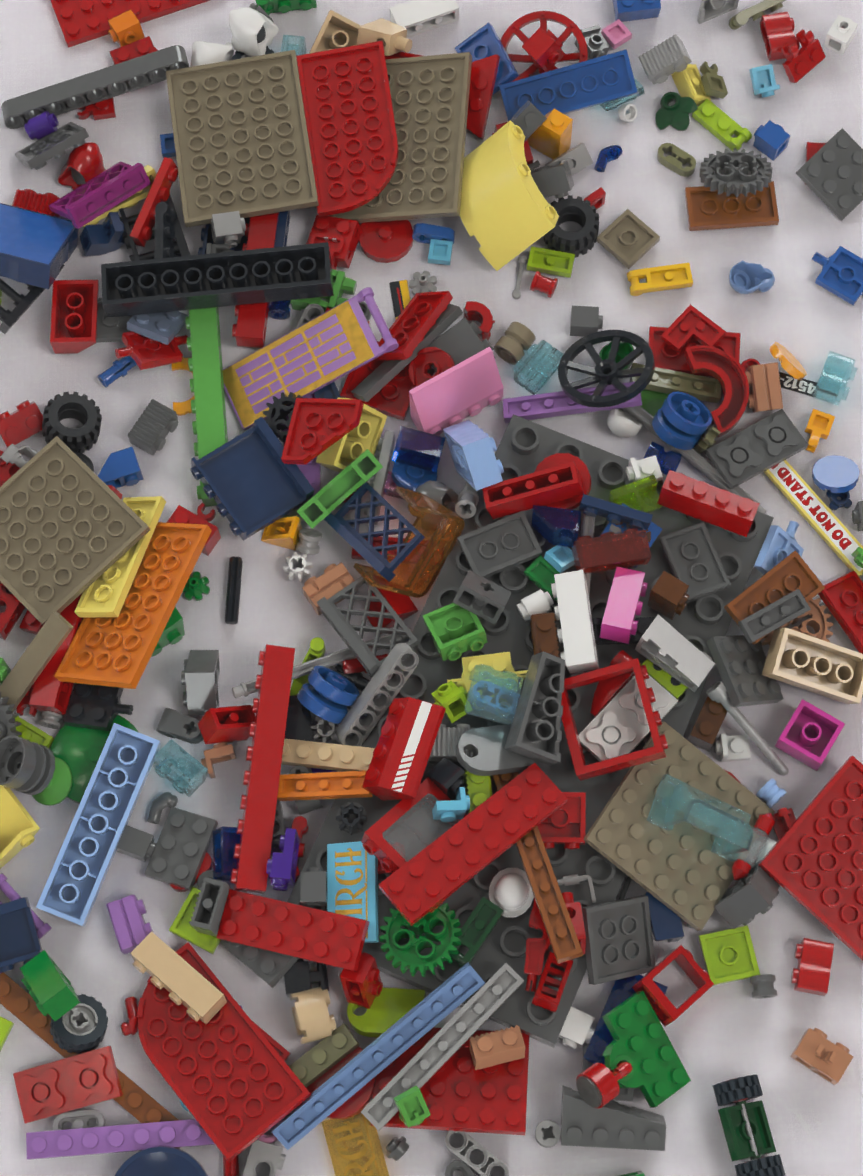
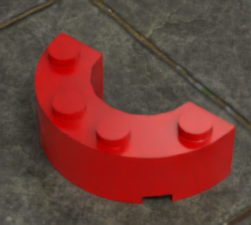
[684,345,749,438]

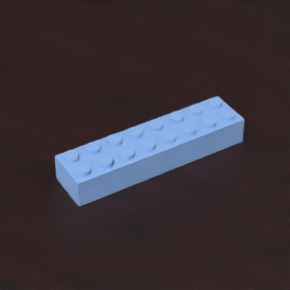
[36,723,161,927]

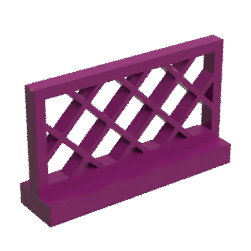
[49,161,151,229]

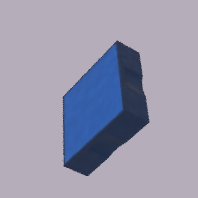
[0,203,79,289]

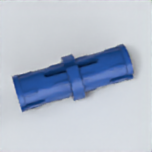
[98,356,137,388]

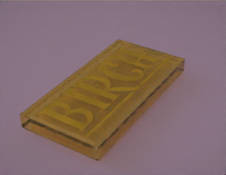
[321,1112,389,1176]

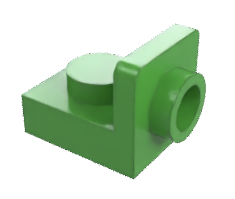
[394,1086,431,1128]

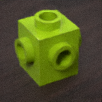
[431,681,472,723]

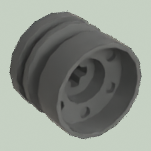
[0,735,55,795]

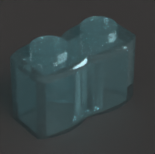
[813,351,858,406]

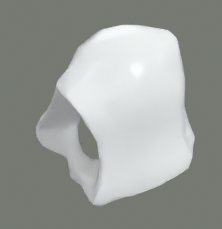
[229,7,279,57]
[190,41,234,67]

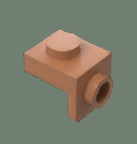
[201,743,236,779]

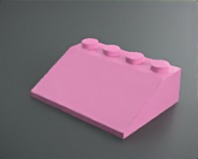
[409,347,504,440]

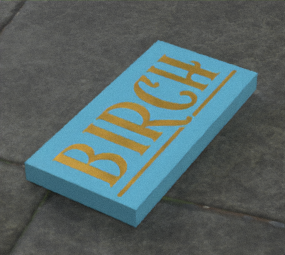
[327,841,379,943]

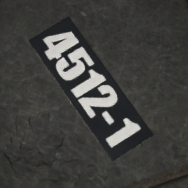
[779,372,820,398]

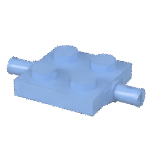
[754,521,804,575]

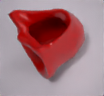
[58,143,106,190]

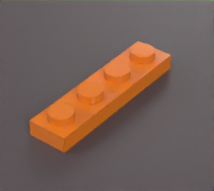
[277,770,372,801]

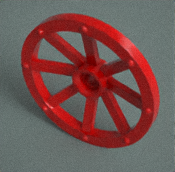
[500,11,588,82]

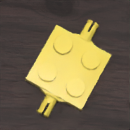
[447,652,528,707]

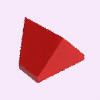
[367,577,418,635]

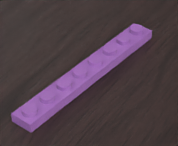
[26,1119,215,1160]

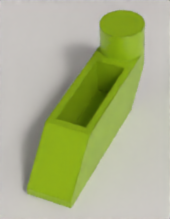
[290,637,326,696]

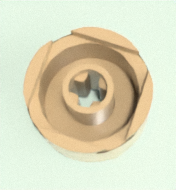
[290,987,336,1044]

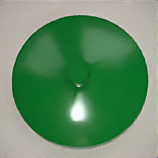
[50,715,138,804]

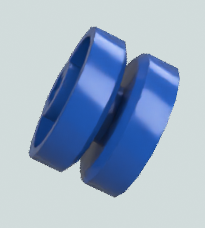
[652,391,712,450]
[297,665,360,724]

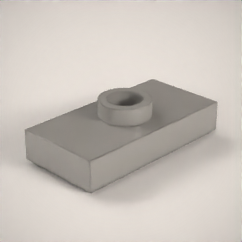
[545,143,593,175]

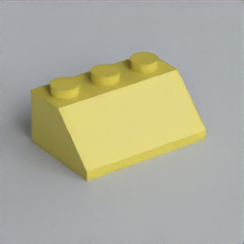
[316,397,387,473]

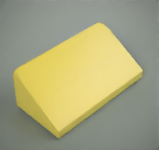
[671,64,711,106]

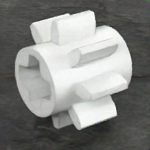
[283,552,313,583]

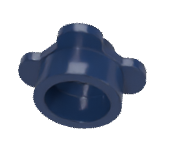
[826,490,852,511]

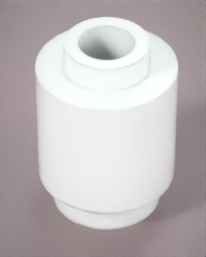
[516,589,554,622]

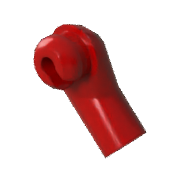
[121,997,138,1036]

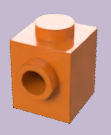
[108,10,145,47]

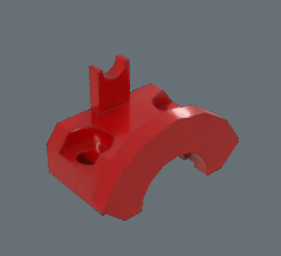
[464,301,495,340]

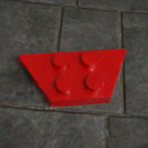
[466,54,500,139]

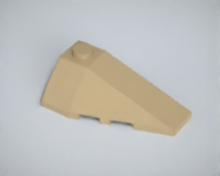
[309,10,360,53]

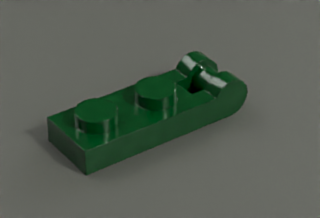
[450,897,504,968]

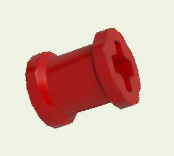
[530,271,558,298]

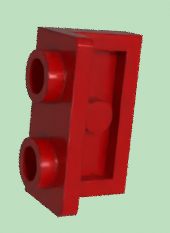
[0,400,43,448]

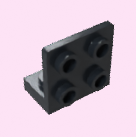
[285,695,313,741]

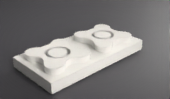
[579,675,678,761]

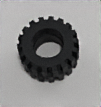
[544,195,599,258]
[42,391,102,453]

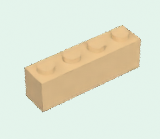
[130,931,227,1024]

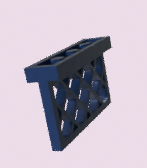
[324,482,425,582]

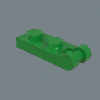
[256,0,317,15]

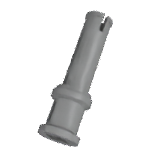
[455,481,479,518]

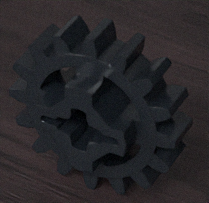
[263,392,303,443]

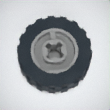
[50,994,108,1054]

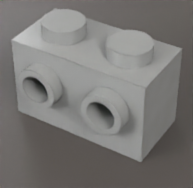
[210,211,246,248]

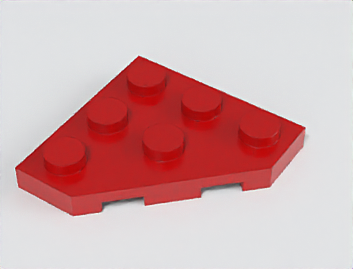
[281,398,364,465]

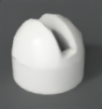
[618,104,637,122]

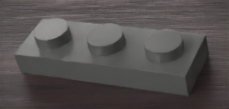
[737,589,811,644]

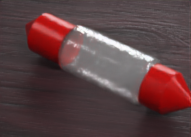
[732,813,775,880]

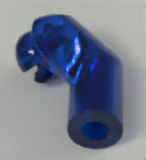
[594,145,623,172]

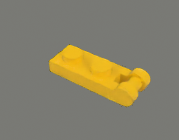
[627,263,693,296]

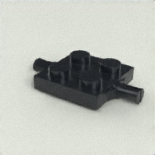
[63,683,133,731]

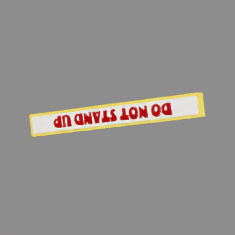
[764,460,863,577]

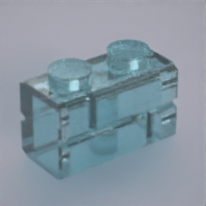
[513,340,563,395]

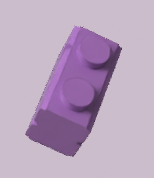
[106,894,153,954]

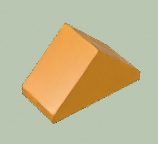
[261,516,302,551]

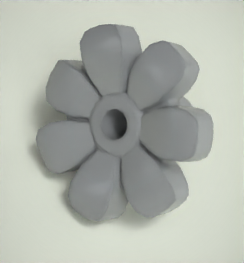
[409,271,437,295]

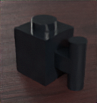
[284,958,329,997]

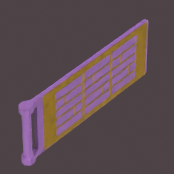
[223,287,399,430]

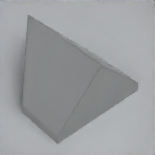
[697,0,739,24]

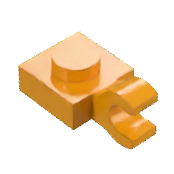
[805,409,835,453]

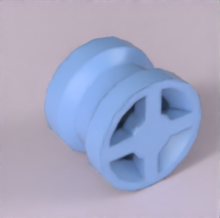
[756,778,787,808]

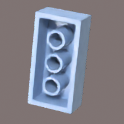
[443,420,504,491]

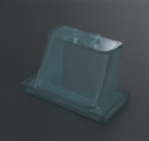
[647,774,753,861]

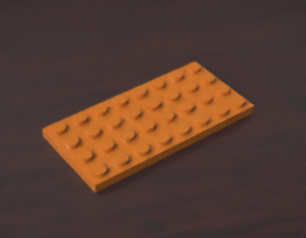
[55,522,212,689]

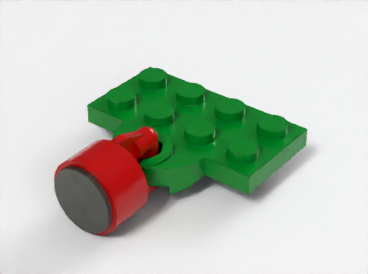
[576,991,691,1109]

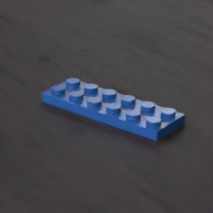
[499,49,638,121]

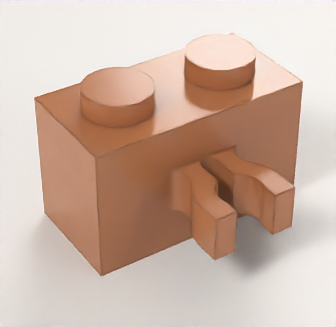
[790,1028,854,1085]

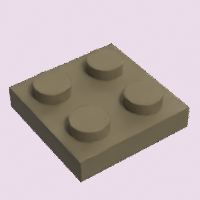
[597,209,660,269]

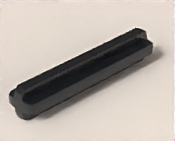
[225,556,243,625]

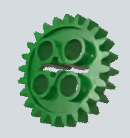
[379,903,462,977]

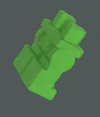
[291,269,357,313]

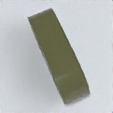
[657,143,696,177]

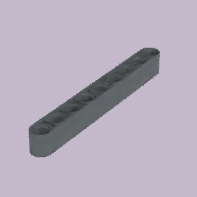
[1,45,189,129]

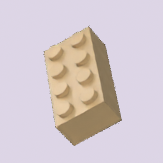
[762,627,863,704]

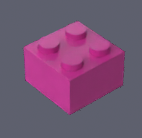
[775,699,845,771]

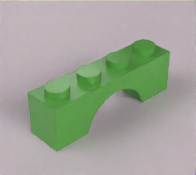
[296,449,383,529]

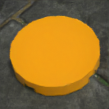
[769,342,807,380]

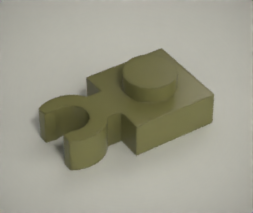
[700,61,728,99]
[693,427,720,454]

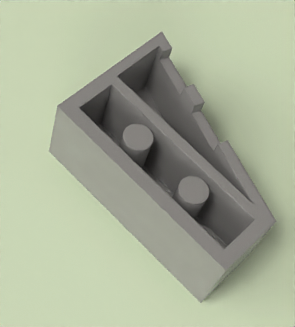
[635,614,715,692]

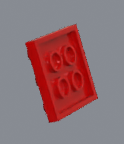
[340,341,416,421]

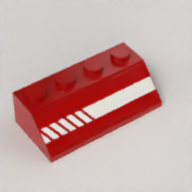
[362,697,446,800]

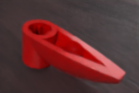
[591,650,635,717]

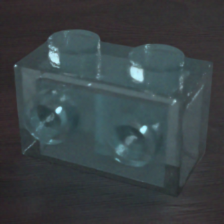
[153,739,208,797]

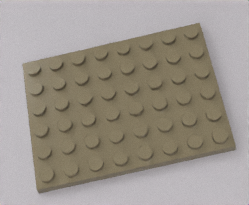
[166,50,319,228]
[330,52,472,223]

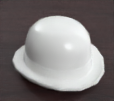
[489,868,534,917]

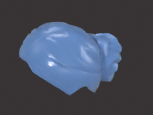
[729,260,775,294]

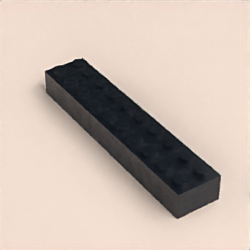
[101,242,334,317]

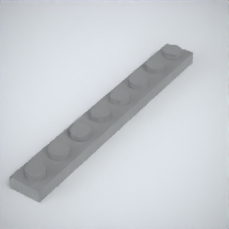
[361,963,524,1131]

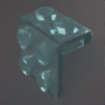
[465,664,524,725]

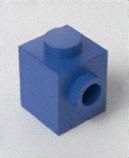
[753,120,790,161]

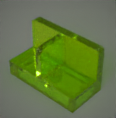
[609,474,662,513]

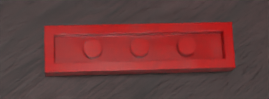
[130,157,178,247]

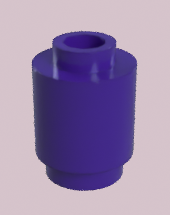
[24,111,59,140]

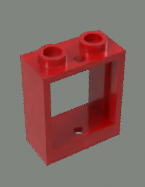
[632,945,714,1027]

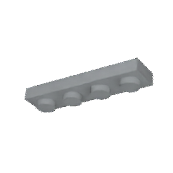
[364,430,395,525]

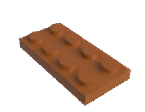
[685,181,779,231]
[724,550,825,645]

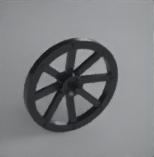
[558,330,655,408]

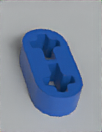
[412,223,455,244]

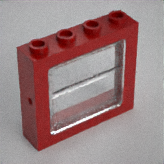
[361,777,467,913]

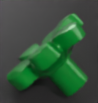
[182,572,210,601]

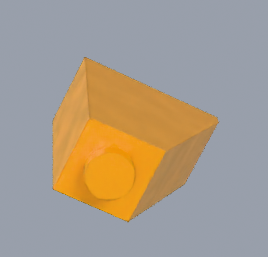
[528,108,573,160]

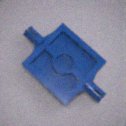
[812,246,863,306]

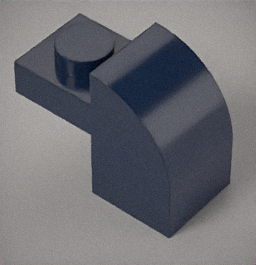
[79,212,125,256]

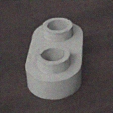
[53,1110,106,1130]

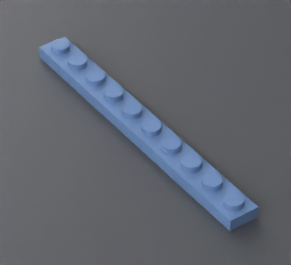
[271,962,485,1150]

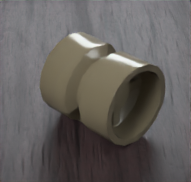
[494,322,536,365]

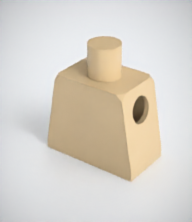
[357,18,412,56]

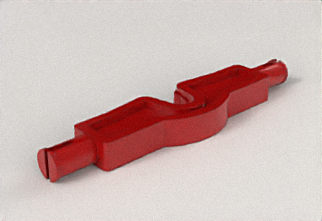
[524,897,551,992]

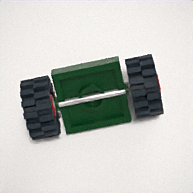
[713,1074,785,1176]

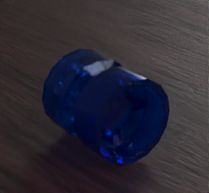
[643,441,682,475]

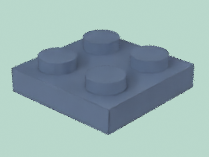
[127,311,188,345]

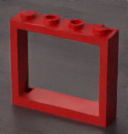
[561,658,668,781]

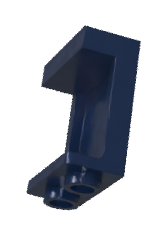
[0,897,43,973]

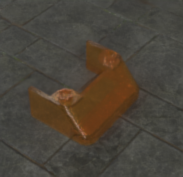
[353,486,465,598]

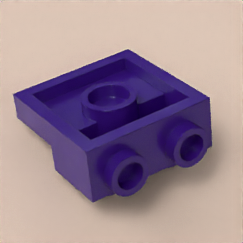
[266,828,300,891]

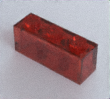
[572,528,651,574]

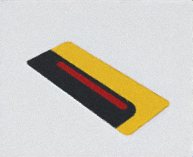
[389,280,410,319]

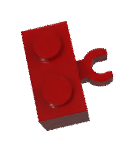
[167,503,221,556]

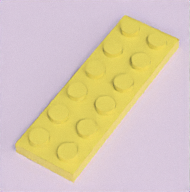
[75,496,166,618]

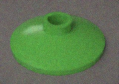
[32,757,73,806]

